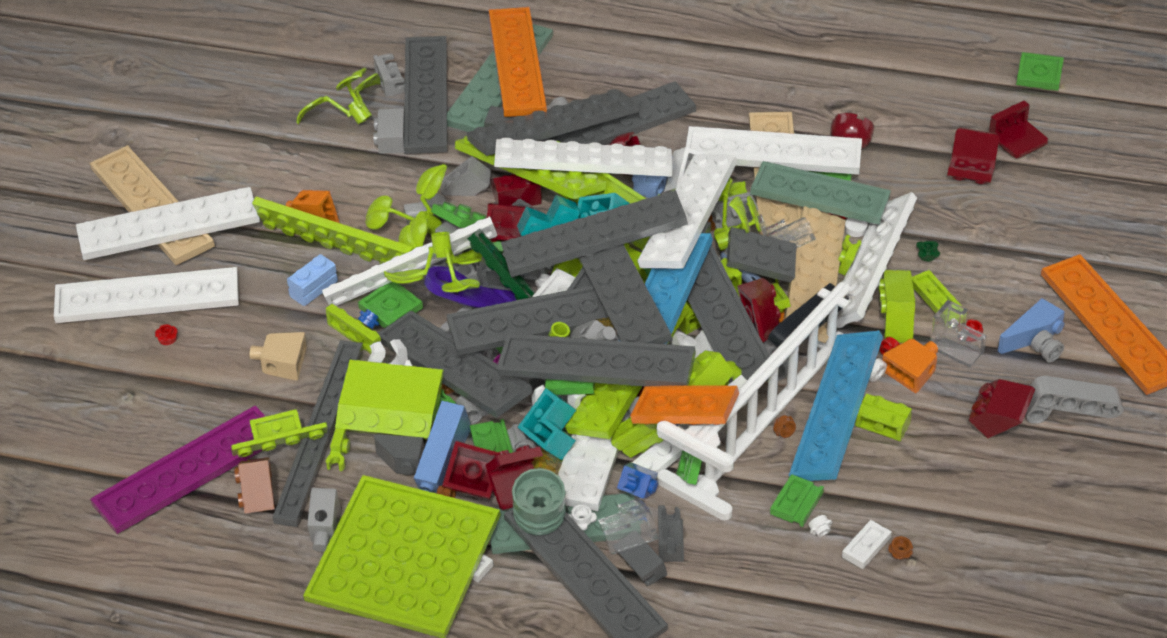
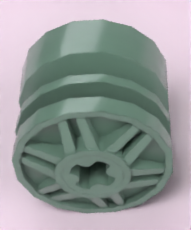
[512,468,566,535]

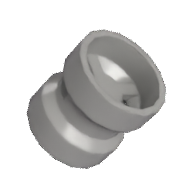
[1031,330,1064,363]

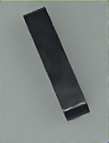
[767,283,849,348]

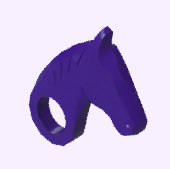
[424,266,516,308]

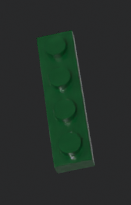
[467,228,535,300]

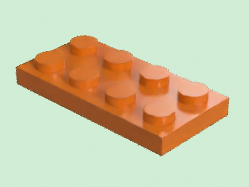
[630,386,739,425]

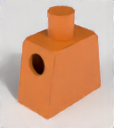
[285,190,340,223]
[883,339,938,394]

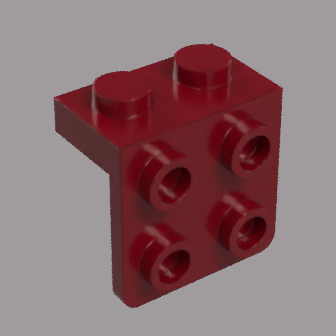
[989,100,1048,158]
[947,128,1000,184]
[487,203,533,242]
[485,445,543,510]

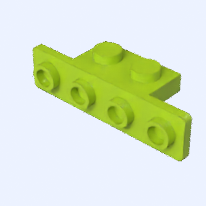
[231,409,328,457]

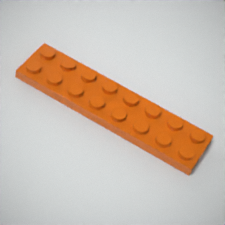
[489,7,547,117]
[1041,254,1167,395]

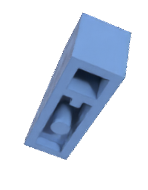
[998,298,1065,354]

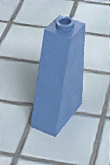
[414,401,471,493]

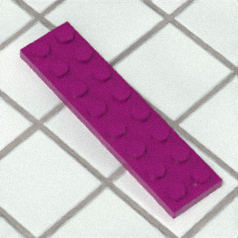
[90,406,266,534]

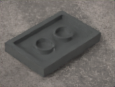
[726,227,796,283]

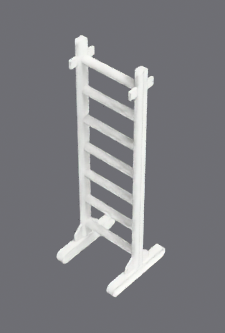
[657,282,850,520]

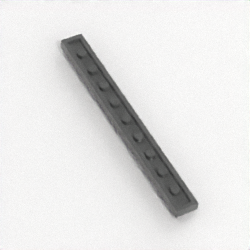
[273,340,363,527]

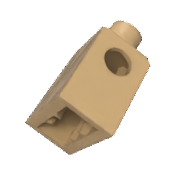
[249,332,307,380]

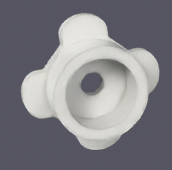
[569,505,597,530]

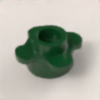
[916,241,940,262]

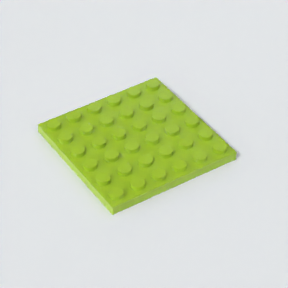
[303,475,501,638]

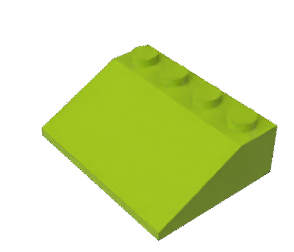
[335,360,444,440]

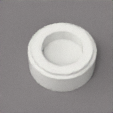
[845,218,868,237]
[869,358,887,382]

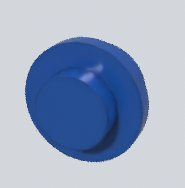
[358,309,380,329]

